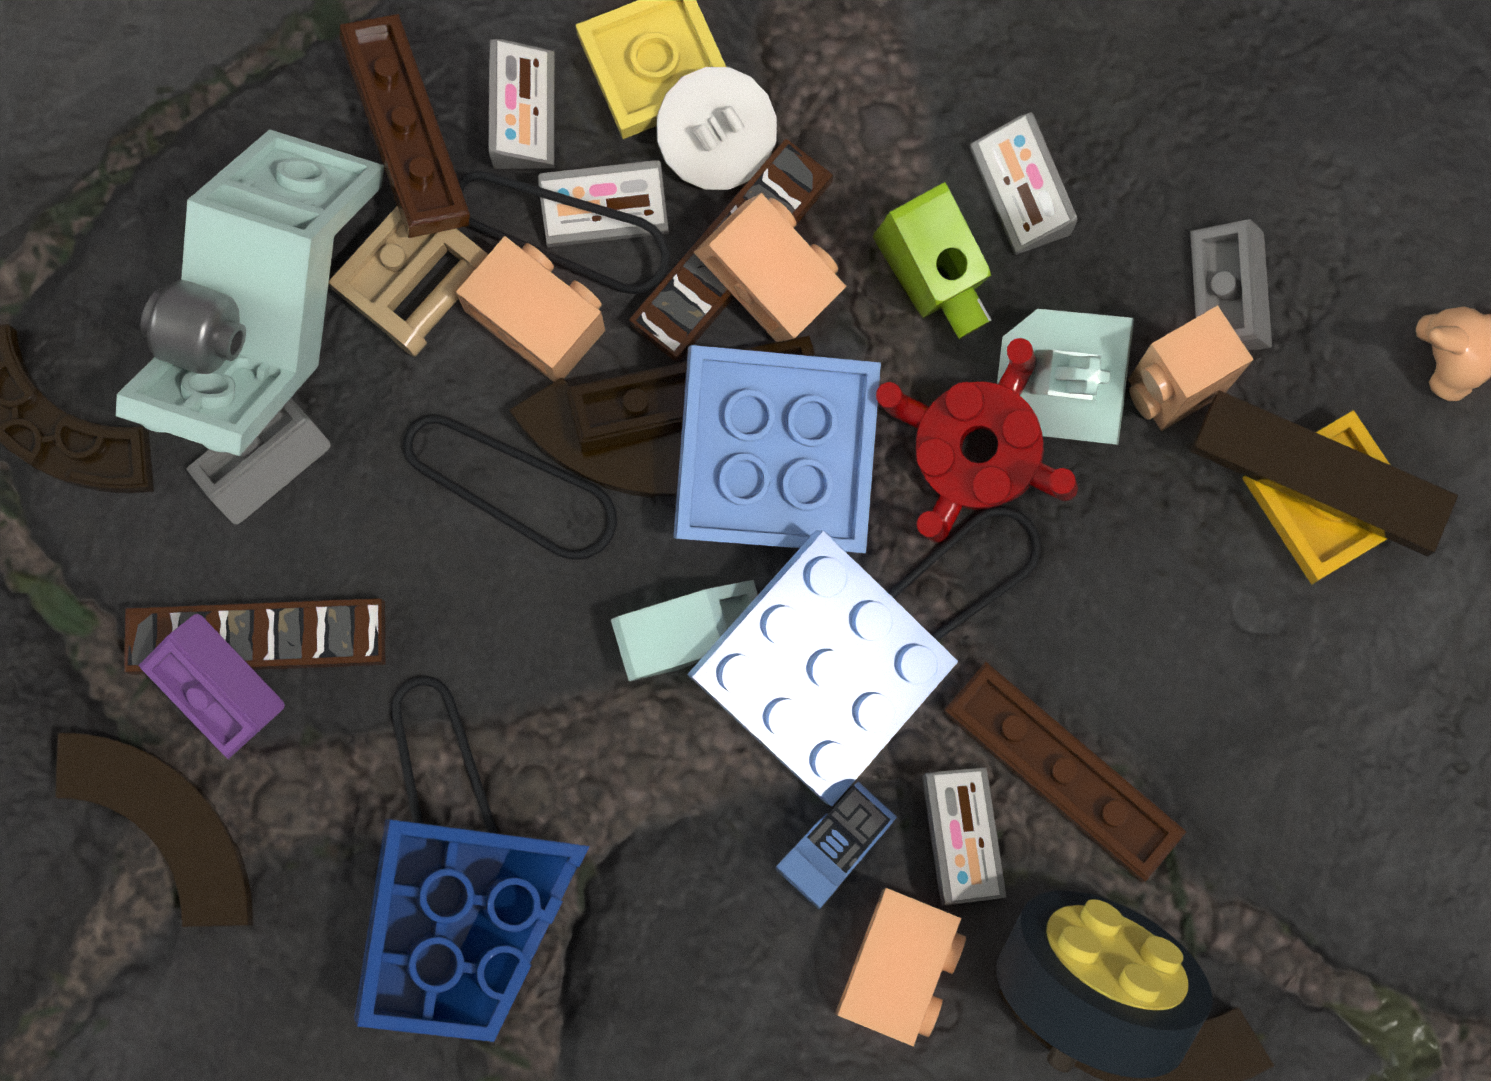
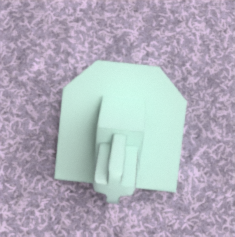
[997,309,1134,445]

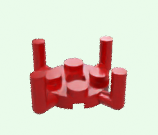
[876,338,1078,542]

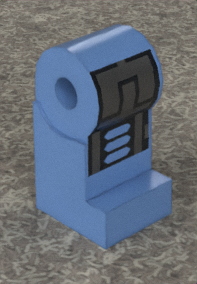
[775,781,897,909]

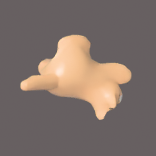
[1416,307,1491,401]

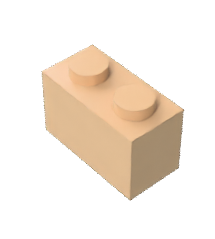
[694,193,847,342]
[456,236,606,382]
[1128,305,1254,431]
[835,888,966,1047]

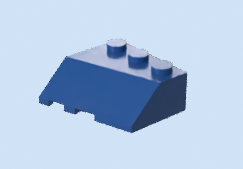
[354,819,590,1042]

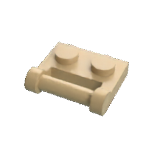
[328,206,488,357]

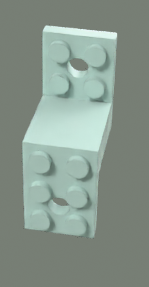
[116,129,384,456]

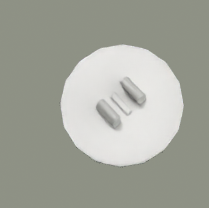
[657,67,777,190]

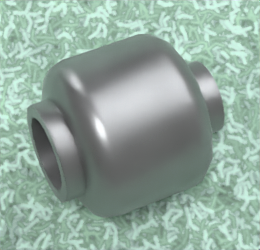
[140,280,246,374]

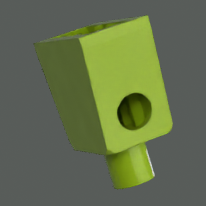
[872,182,992,339]

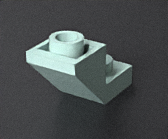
[611,580,758,681]

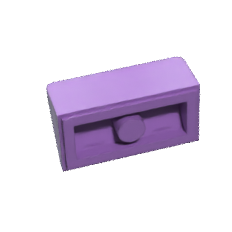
[138,614,285,759]

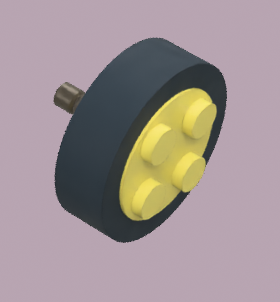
[996,890,1213,1078]

